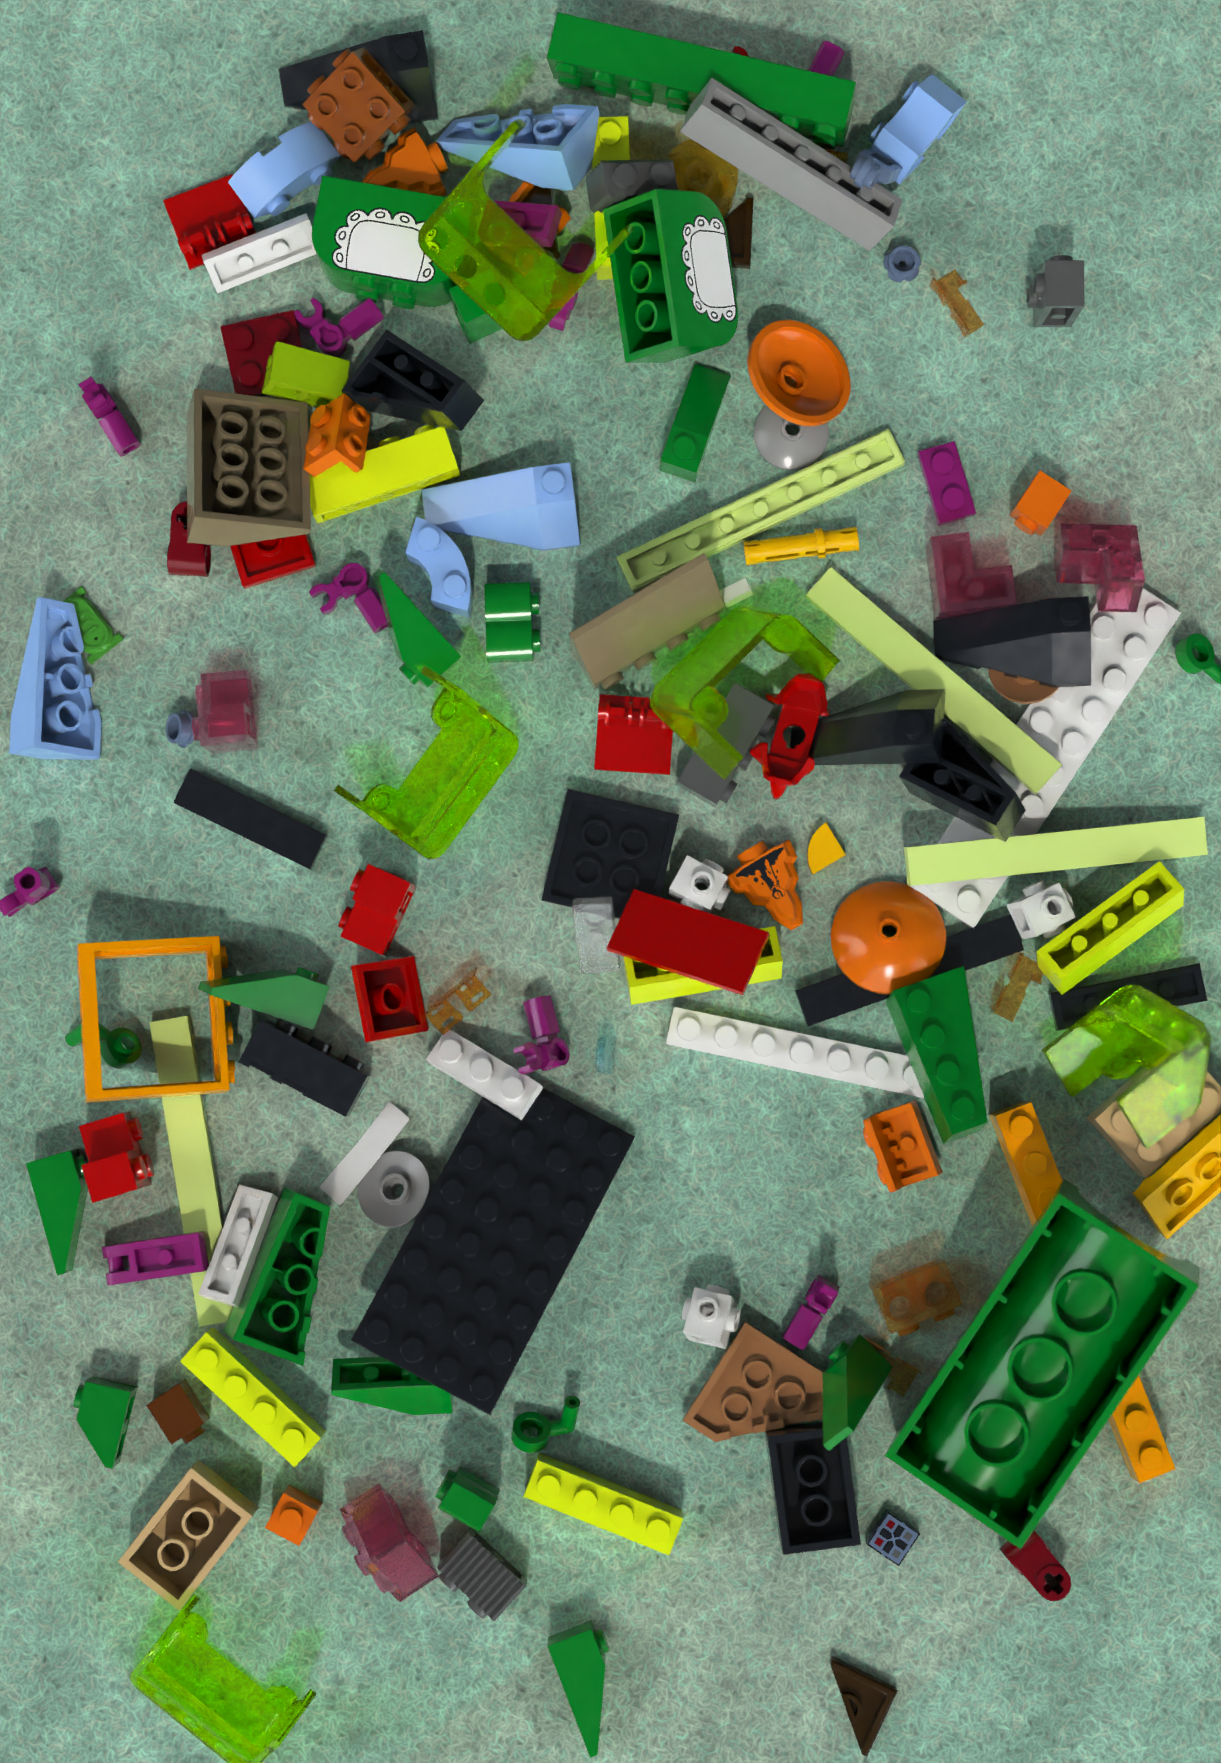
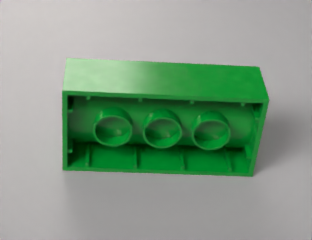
[885,1179,1200,1549]

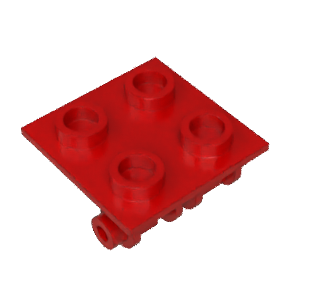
[163,174,256,270]
[594,694,675,775]

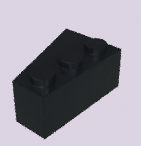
[899,718,1026,842]
[238,1018,371,1117]

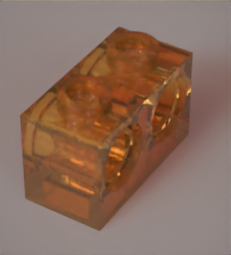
[870,1258,963,1336]

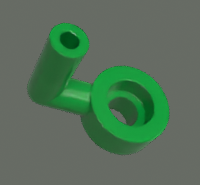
[1175,633,1221,684]
[65,1023,142,1069]
[511,1396,580,1453]

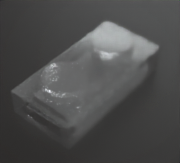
[572,897,621,974]

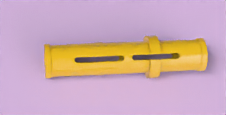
[743,526,859,566]

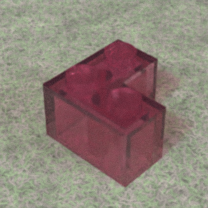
[1054,523,1145,612]
[925,532,1017,620]
[192,670,258,754]
[340,1483,439,1602]

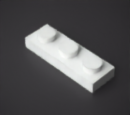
[201,213,316,294]
[426,1028,543,1120]
[198,1185,278,1307]

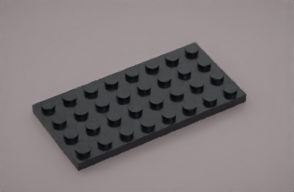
[351,1088,635,1415]

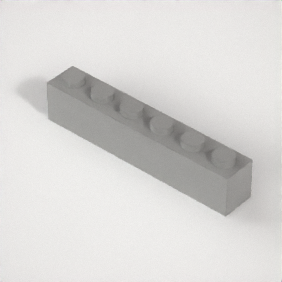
[680,78,902,251]

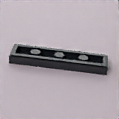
[173,769,328,870]
[1048,963,1208,1031]

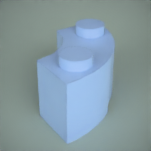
[868,74,967,184]
[228,122,341,218]
[405,517,473,618]

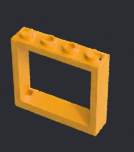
[77,936,235,1103]

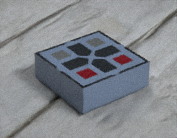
[865,1509,920,1566]

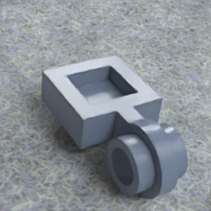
[850,148,903,189]

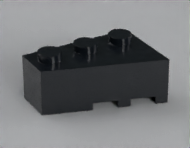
[342,329,484,431]

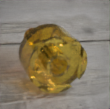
[667,139,738,218]

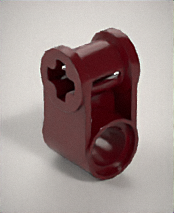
[167,501,211,577]
[999,1530,1071,1601]

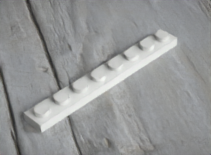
[666,1007,924,1098]

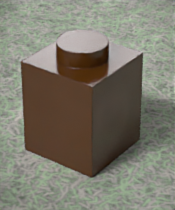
[146,1379,210,1445]

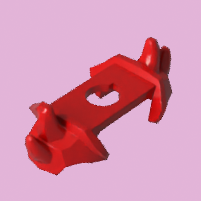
[750,673,830,800]

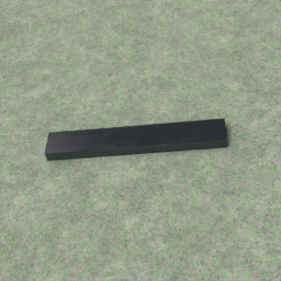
[795,914,1024,1027]

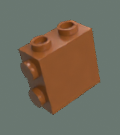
[302,47,416,163]

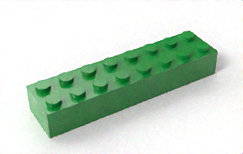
[546,12,856,149]

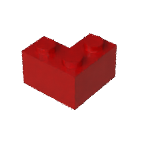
[338,864,417,956]
[79,1111,154,1203]

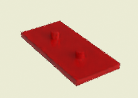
[606,889,770,995]

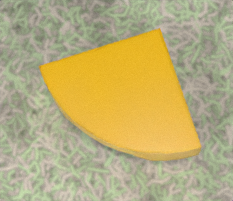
[807,823,846,875]

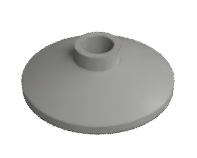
[754,405,829,470]
[358,1151,431,1227]

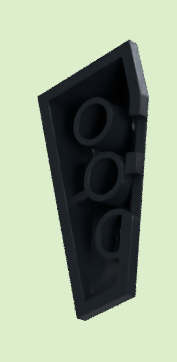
[790,689,946,765]

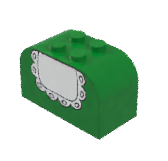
[312,175,478,309]
[603,189,738,363]

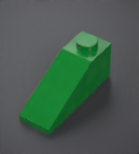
[660,364,731,482]
[373,569,461,688]
[198,967,330,1030]
[26,1148,89,1276]
[823,1334,893,1451]
[331,1357,453,1415]
[547,1620,610,1758]

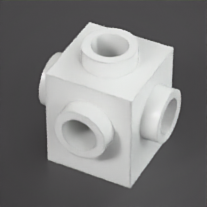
[669,855,731,913]
[1007,880,1076,939]
[682,1285,741,1349]

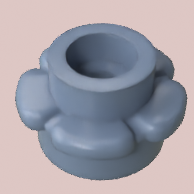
[884,246,921,282]
[166,710,199,748]

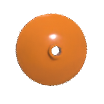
[747,320,851,426]
[831,881,946,994]

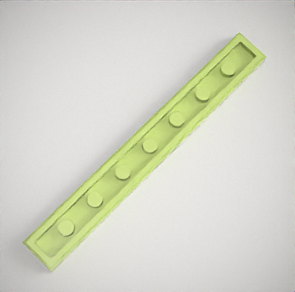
[616,429,905,593]
[806,567,1062,795]
[904,817,1208,886]
[149,1016,233,1327]

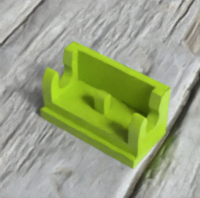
[262,341,350,408]

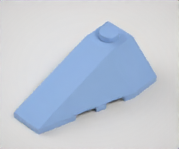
[435,104,599,191]
[421,462,580,551]
[9,597,101,760]

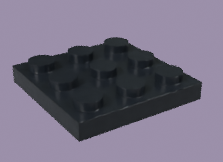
[542,789,679,919]

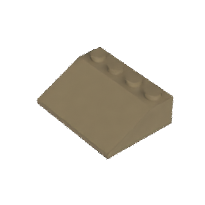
[187,389,311,547]
[569,553,725,690]

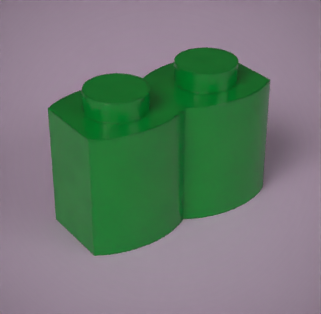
[484,582,541,663]
[435,1466,500,1532]

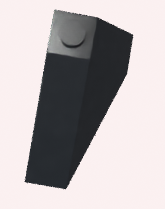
[279,30,438,124]
[933,596,1091,688]

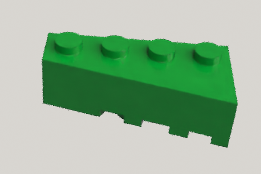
[886,966,988,1144]
[223,1187,330,1366]

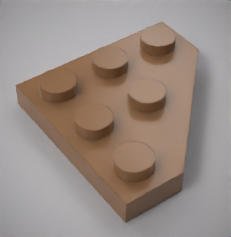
[682,1321,823,1442]

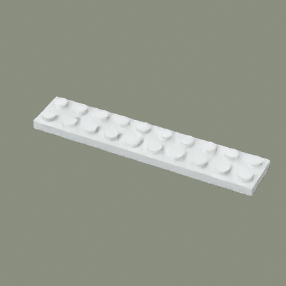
[910,571,1181,928]

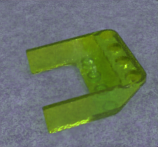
[418,119,634,341]

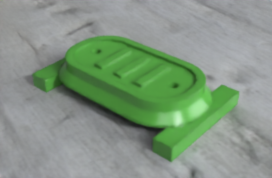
[62,586,124,665]

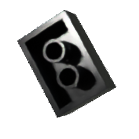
[765,1421,861,1555]

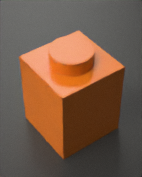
[1009,470,1072,536]
[265,1485,323,1546]

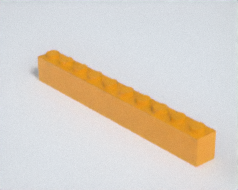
[989,1101,1176,1483]

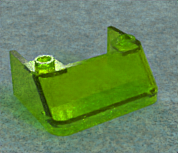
[649,604,840,780]
[334,666,519,859]
[1041,984,1212,1149]
[130,1594,317,1763]

